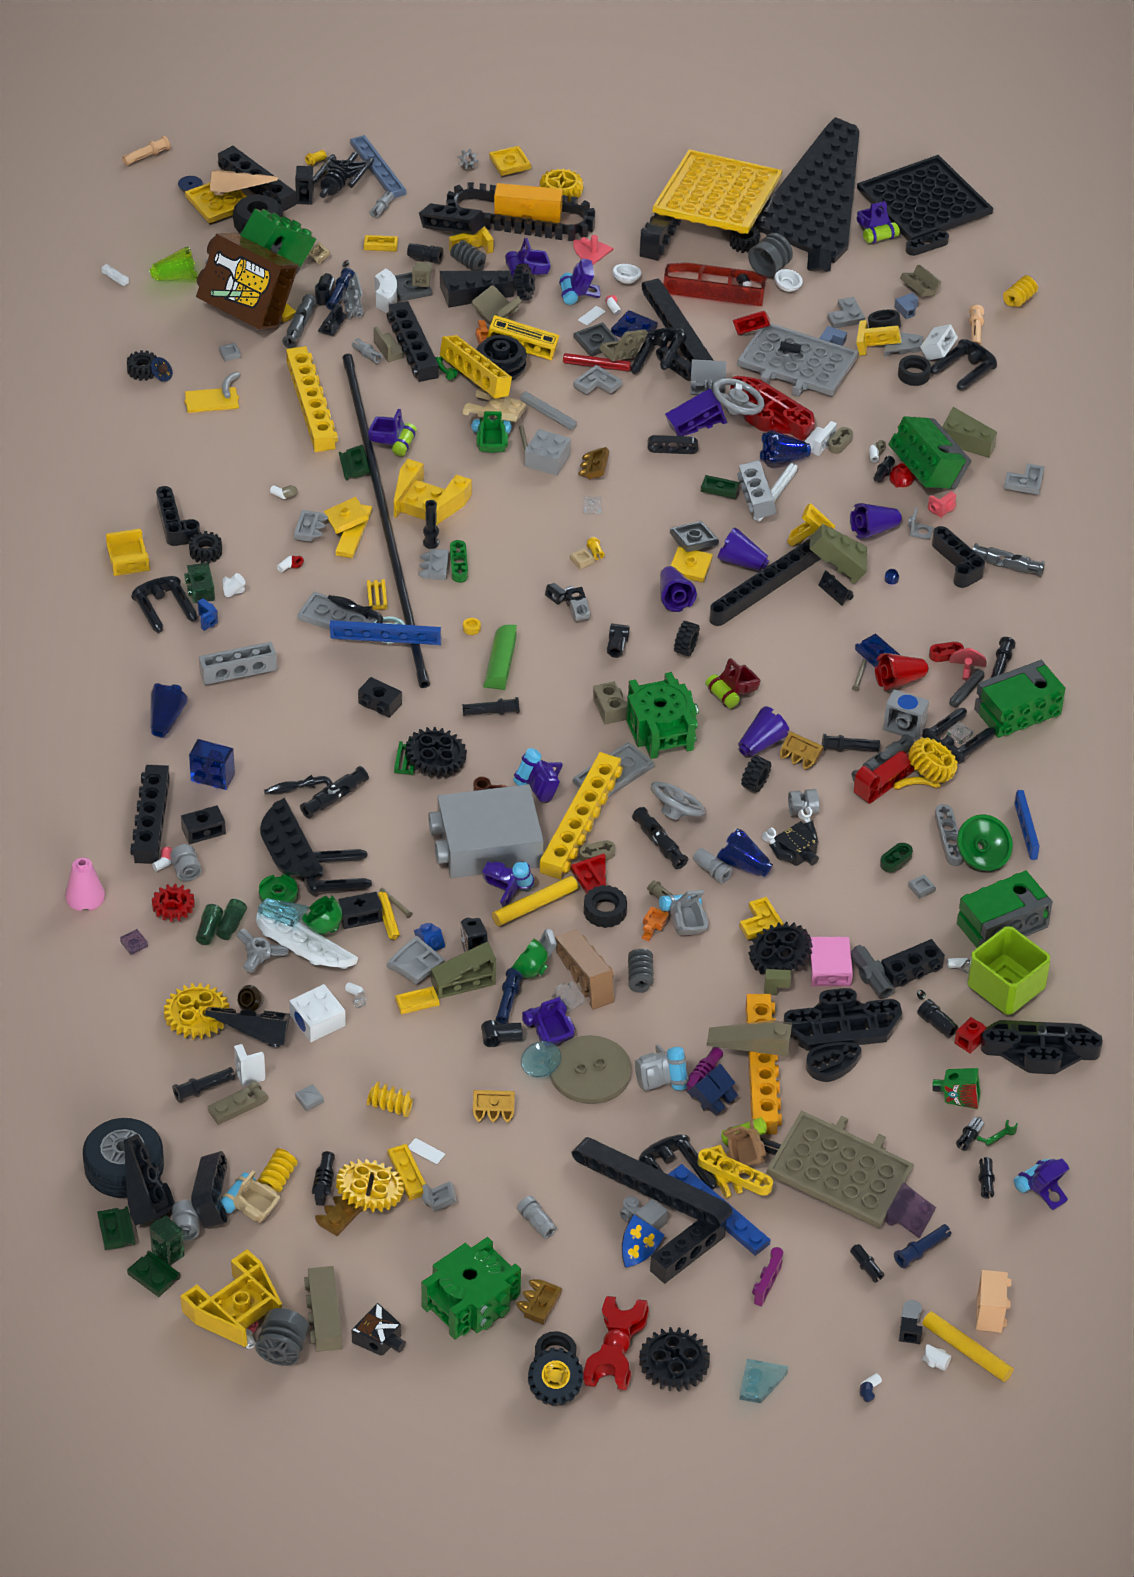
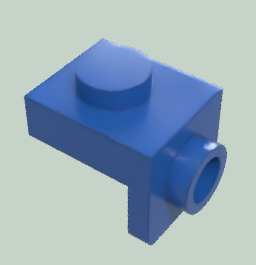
[198,598,218,631]
[414,923,445,951]

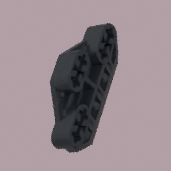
[783,988,902,1051]
[981,1020,1103,1074]

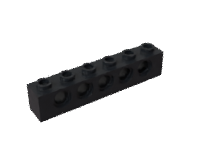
[218,146,296,212]
[386,301,439,382]
[130,765,170,864]

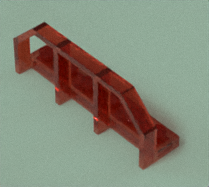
[663,262,767,306]

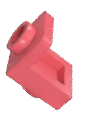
[928,491,956,518]

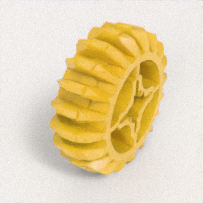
[539,168,583,203]
[908,737,958,784]

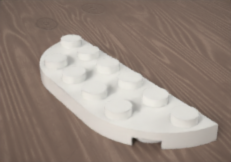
[256,902,358,969]

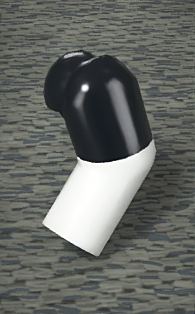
[736,273,752,295]

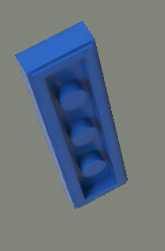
[1014,790,1040,860]

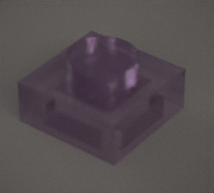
[120,929,148,955]

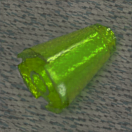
[149,246,198,281]

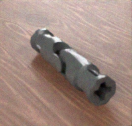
[282,294,317,348]
[973,543,1045,577]
[851,734,914,782]

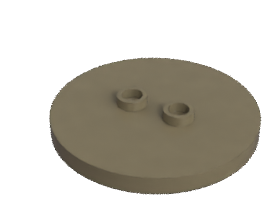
[549,1035,631,1104]

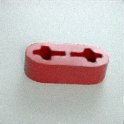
[929,642,964,662]

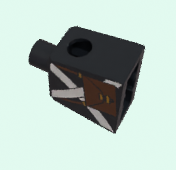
[460,917,488,952]
[351,1303,406,1356]

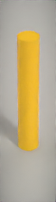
[492,876,578,926]
[922,1311,1014,1382]

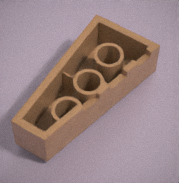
[555,929,614,1010]

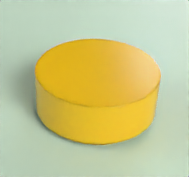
[463,618,481,635]

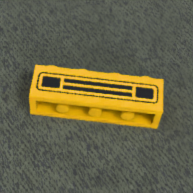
[487,315,560,361]

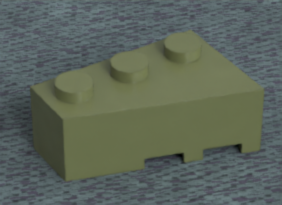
[942,407,997,458]
[810,524,867,584]
[431,941,496,999]

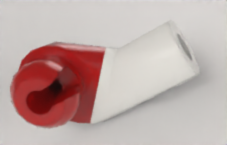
[276,556,304,573]

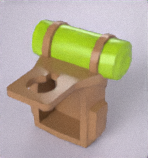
[721,1117,767,1168]

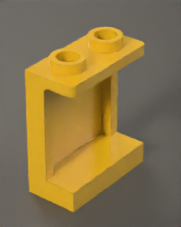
[106,529,150,576]

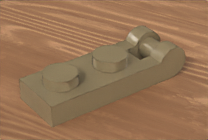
[208,1081,268,1125]

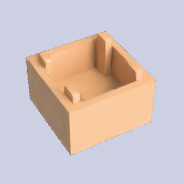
[976,1270,1011,1333]

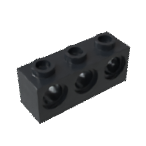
[881,939,945,988]

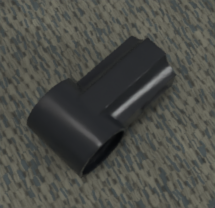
[315,273,335,305]
[607,623,630,658]
[481,1020,523,1047]

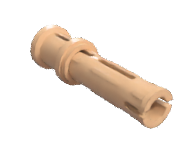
[122,136,171,166]
[969,305,984,346]

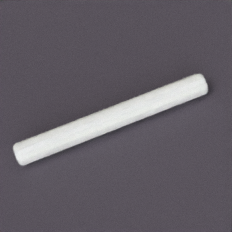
[753,463,798,522]

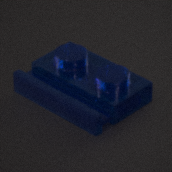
[855,633,900,667]

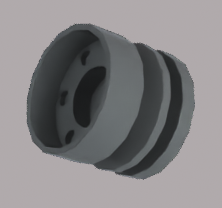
[748,233,793,278]
[255,1308,309,1366]

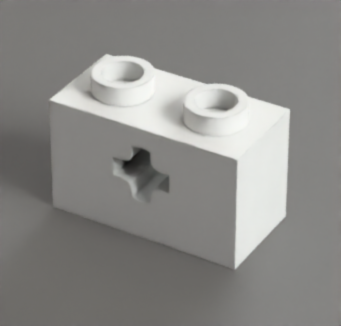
[920,324,958,360]

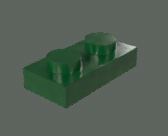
[701,475,740,499]

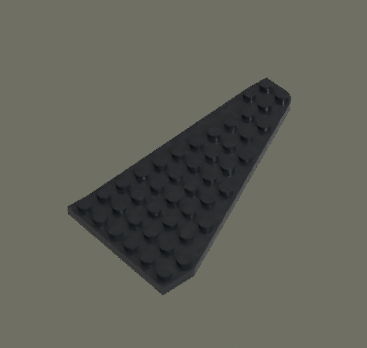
[752,117,860,263]

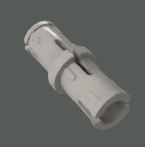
[370,191,394,218]
[352,338,383,364]

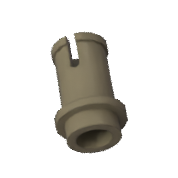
[647,880,673,899]

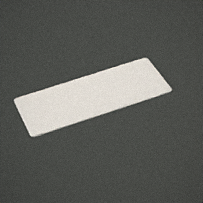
[578,306,606,325]
[408,1138,445,1164]

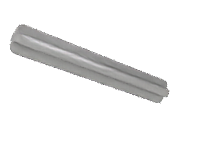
[520,391,577,430]

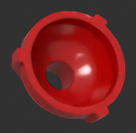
[889,463,916,488]

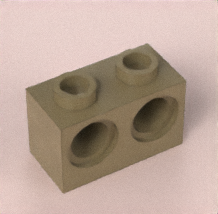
[593,681,627,725]

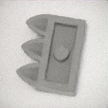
[294,510,328,542]
[418,549,449,580]

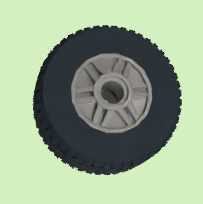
[83,1118,164,1198]

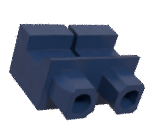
[687,1063,738,1115]

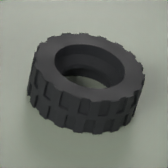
[583,885,627,928]

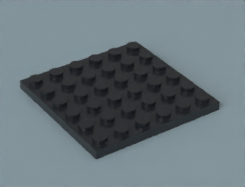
[857,155,994,240]

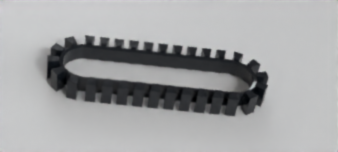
[446,182,596,241]

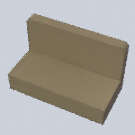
[374,326,404,363]

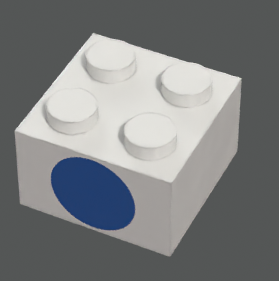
[289,984,346,1042]

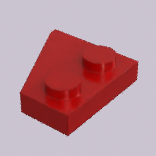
[570,853,606,894]

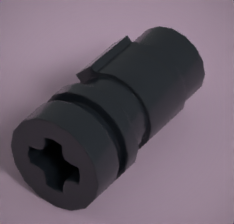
[407,243,444,264]
[917,999,958,1038]

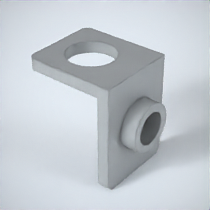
[908,507,933,540]

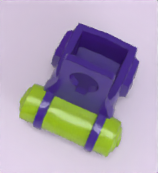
[857,201,900,244]
[368,409,417,457]

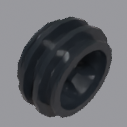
[476,335,527,381]

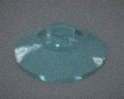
[521,1041,561,1077]

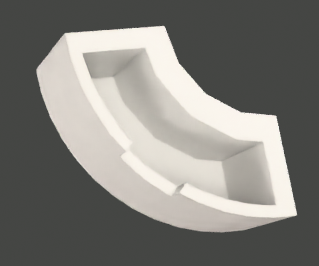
[375,268,397,313]

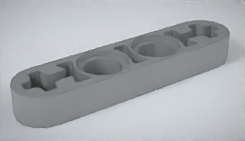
[935,804,964,866]

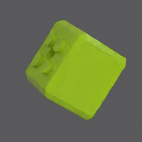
[967,926,1050,1015]

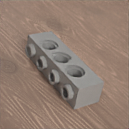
[737,460,776,519]
[199,642,277,685]

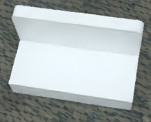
[801,421,837,456]
[234,1044,265,1087]

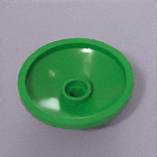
[957,814,1013,872]

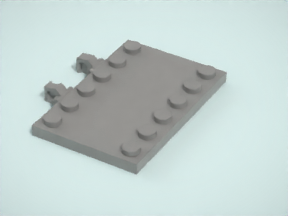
[737,323,859,397]

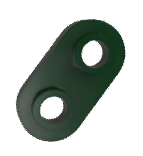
[880,843,913,872]

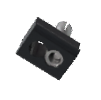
[545,583,574,605]

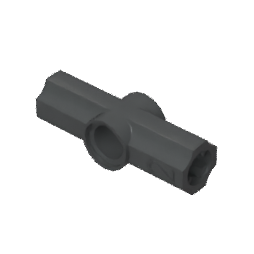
[850,945,894,999]

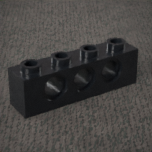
[419,203,486,235]
[650,1220,726,1284]

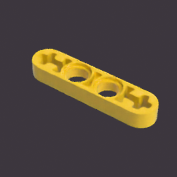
[697,1148,773,1196]

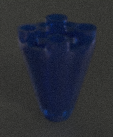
[760,430,811,466]
[150,683,188,738]
[716,828,773,878]

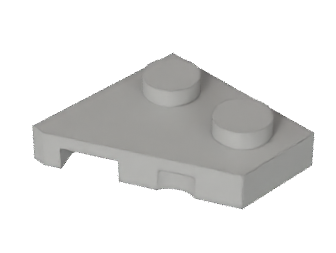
[884,332,924,356]

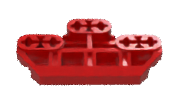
[730,376,815,440]

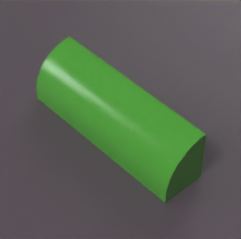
[483,624,517,690]

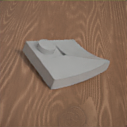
[387,936,445,984]

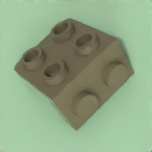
[471,286,522,325]
[599,329,648,361]

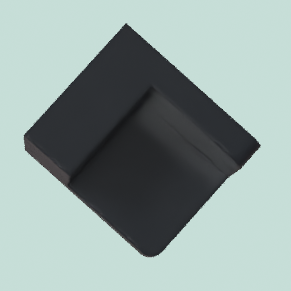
[807,248,832,272]

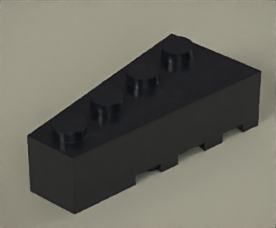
[640,213,682,261]
[440,271,514,308]

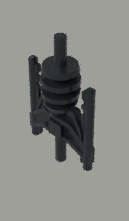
[313,152,374,198]

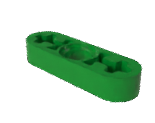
[450,540,468,583]

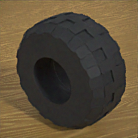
[233,194,283,234]

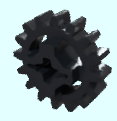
[513,263,535,301]

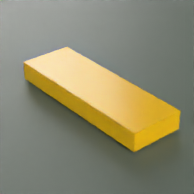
[387,1143,426,1201]

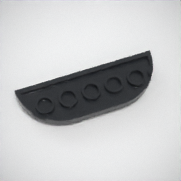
[260,797,323,878]

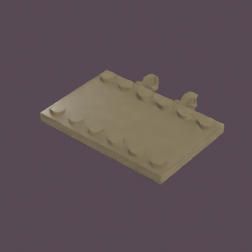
[766,1110,914,1229]

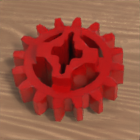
[152,884,195,922]

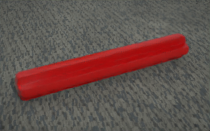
[563,353,631,372]

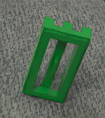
[394,741,415,775]

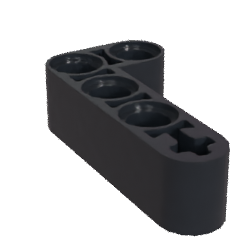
[156,486,200,546]
[932,526,985,588]
[191,1151,227,1228]

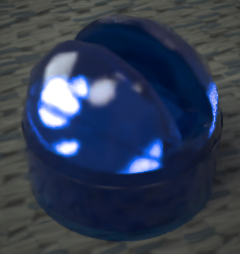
[884,568,899,585]

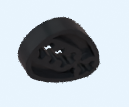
[806,1042,861,1082]

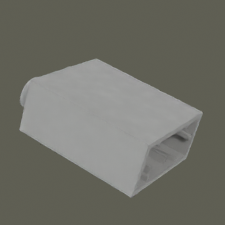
[428,784,544,879]

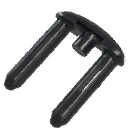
[631,327,687,374]
[931,339,997,390]
[131,576,197,633]
[922,708,996,764]
[303,849,372,896]
[638,1134,717,1189]

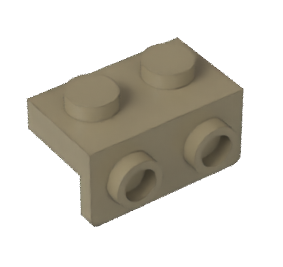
[900,265,941,297]

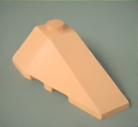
[210,170,278,195]

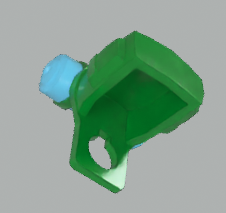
[471,411,512,453]

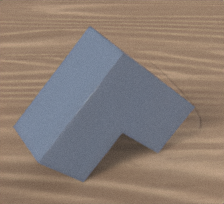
[894,293,919,319]
[819,326,847,346]

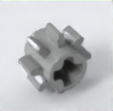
[457,149,478,169]

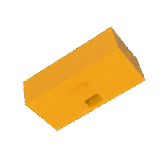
[494,183,563,223]

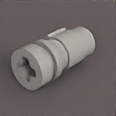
[693,848,733,884]
[517,1196,557,1239]

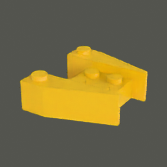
[394,459,472,526]
[180,1249,282,1347]

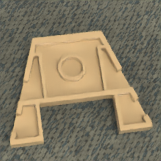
[462,387,526,422]

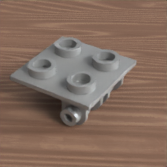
[342,272,364,320]
[690,359,726,395]

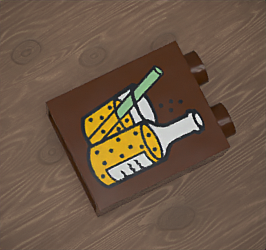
[196,233,299,330]

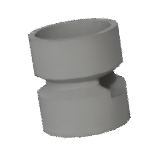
[788,789,820,816]
[170,844,202,881]
[172,1200,199,1241]

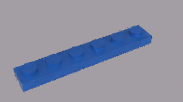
[329,620,442,645]
[668,1164,771,1256]

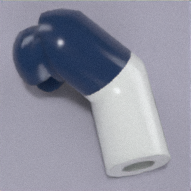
[860,1373,882,1402]

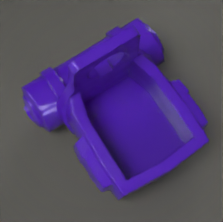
[505,238,551,280]
[522,997,575,1047]

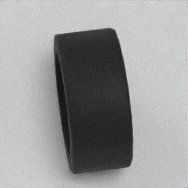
[868,309,901,329]
[898,355,931,386]
[535,1331,576,1357]

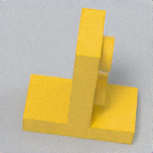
[449,226,494,254]
[856,320,902,356]
[787,503,835,546]

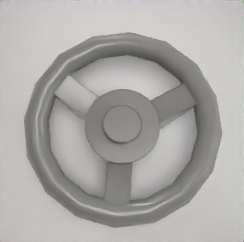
[713,378,764,415]
[651,781,705,820]

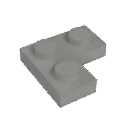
[827,297,865,328]
[573,365,622,394]
[1004,463,1045,495]

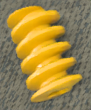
[1003,275,1038,307]
[367,1081,413,1117]
[257,1148,298,1192]

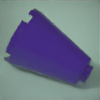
[850,503,902,539]
[717,528,770,572]
[660,566,697,612]
[738,706,789,757]

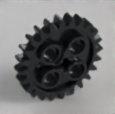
[405,727,467,778]
[748,922,813,974]
[639,1327,710,1392]

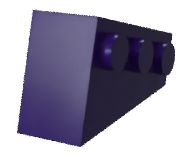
[665,389,727,436]

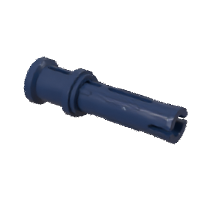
[326,268,355,310]
[495,968,523,1024]
[894,1224,951,1268]

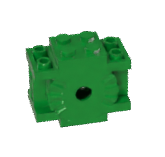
[626,672,699,759]
[421,1236,521,1340]

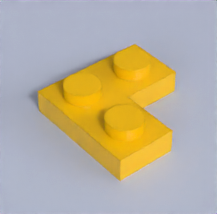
[739,896,784,940]

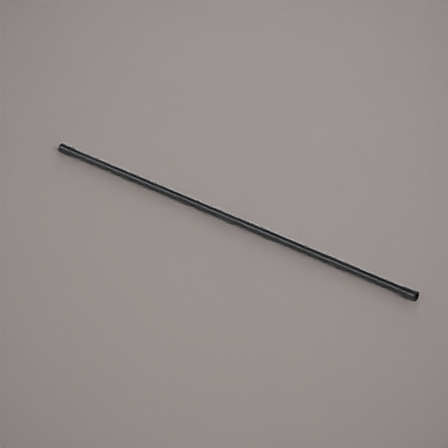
[342,354,430,688]

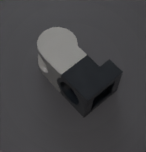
[565,587,590,622]
[899,1300,923,1344]

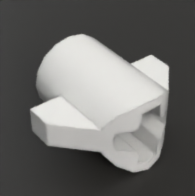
[223,573,246,597]
[922,1344,952,1371]

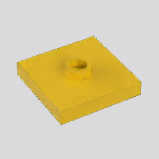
[489,146,531,176]
[324,496,369,534]
[671,547,713,583]

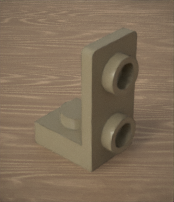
[412,262,432,287]

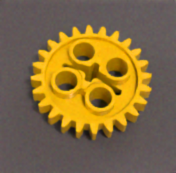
[164,983,230,1040]
[336,1159,404,1212]

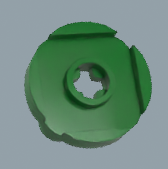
[258,874,298,911]

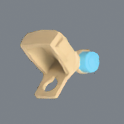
[221,1170,280,1223]

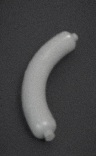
[222,372,241,399]

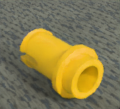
[305,149,327,166]
[586,537,605,560]

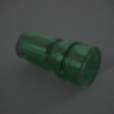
[216,899,247,940]
[196,904,224,945]

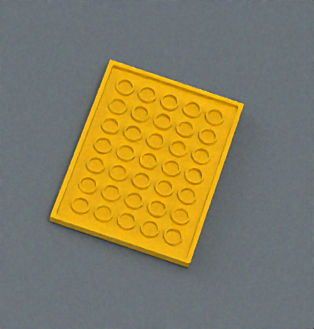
[652,149,782,234]

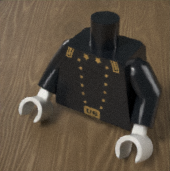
[762,807,819,866]

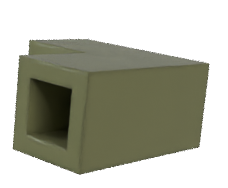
[764,969,791,995]

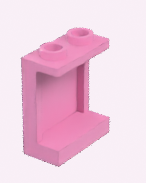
[810,937,853,986]

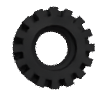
[730,227,760,253]
[127,350,157,381]
[189,531,222,564]
[674,621,700,656]
[741,755,772,793]

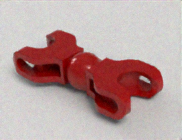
[583,1296,649,1390]

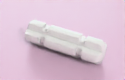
[101,264,129,286]

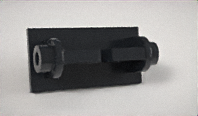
[318,304,347,336]
[818,570,854,606]

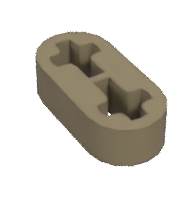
[828,427,853,454]
[579,840,615,861]

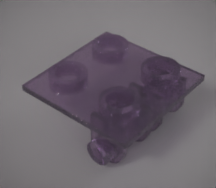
[886,1182,936,1238]

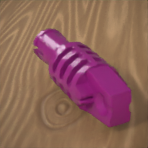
[687,1047,723,1091]

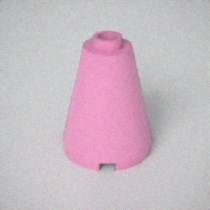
[65,858,105,911]

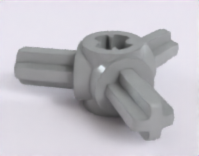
[237,929,288,973]

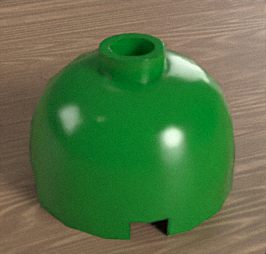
[302,895,343,934]
[511,938,548,979]

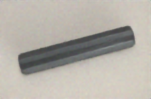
[949,669,985,707]

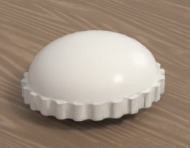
[612,264,641,284]
[774,269,803,292]

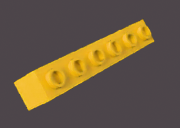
[439,335,512,399]

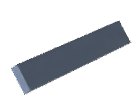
[350,135,406,198]

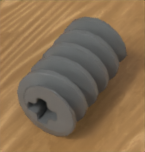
[450,240,486,271]
[628,949,654,993]

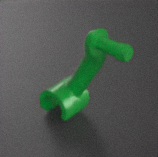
[435,356,458,380]
[977,1120,1018,1145]

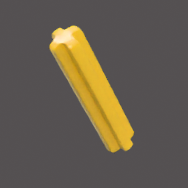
[378,891,400,940]

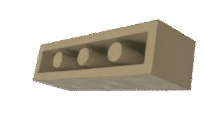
[304,1266,342,1352]

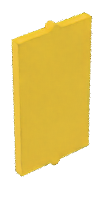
[184,387,239,413]

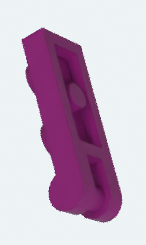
[752,1247,784,1307]

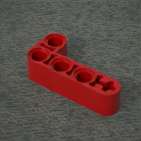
[853,751,915,804]

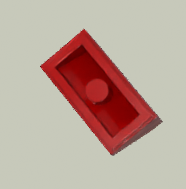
[733,310,770,335]

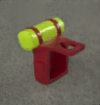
[705,658,761,709]

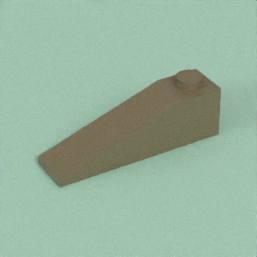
[707,1020,792,1056]

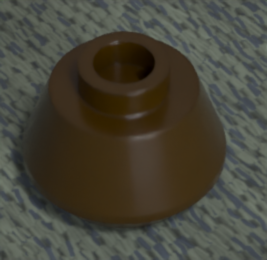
[237,985,264,1011]

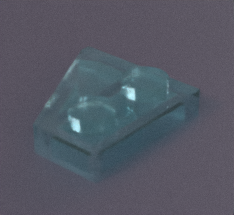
[257,898,309,927]
[739,1359,788,1403]

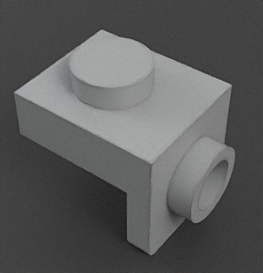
[422,1181,457,1211]

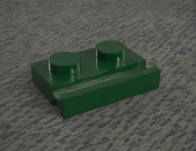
[339,444,370,480]
[97,1206,135,1250]
[127,1251,180,1297]

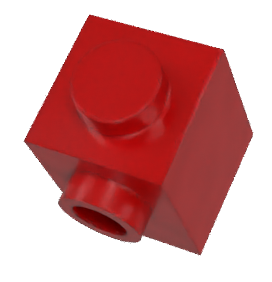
[954,1017,987,1054]

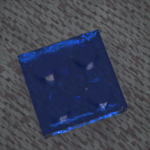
[611,310,658,338]

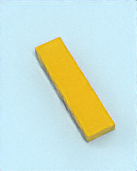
[335,504,372,558]

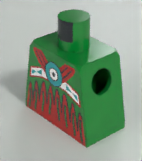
[932,1068,981,1109]

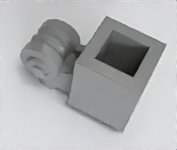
[620,1196,668,1230]

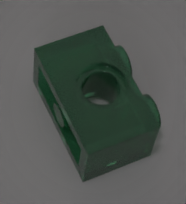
[184,563,215,603]
[150,1215,185,1266]

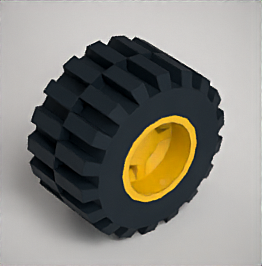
[528,1347,583,1406]

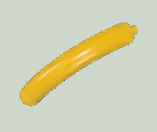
[893,777,941,790]

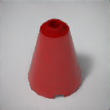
[875,653,929,690]

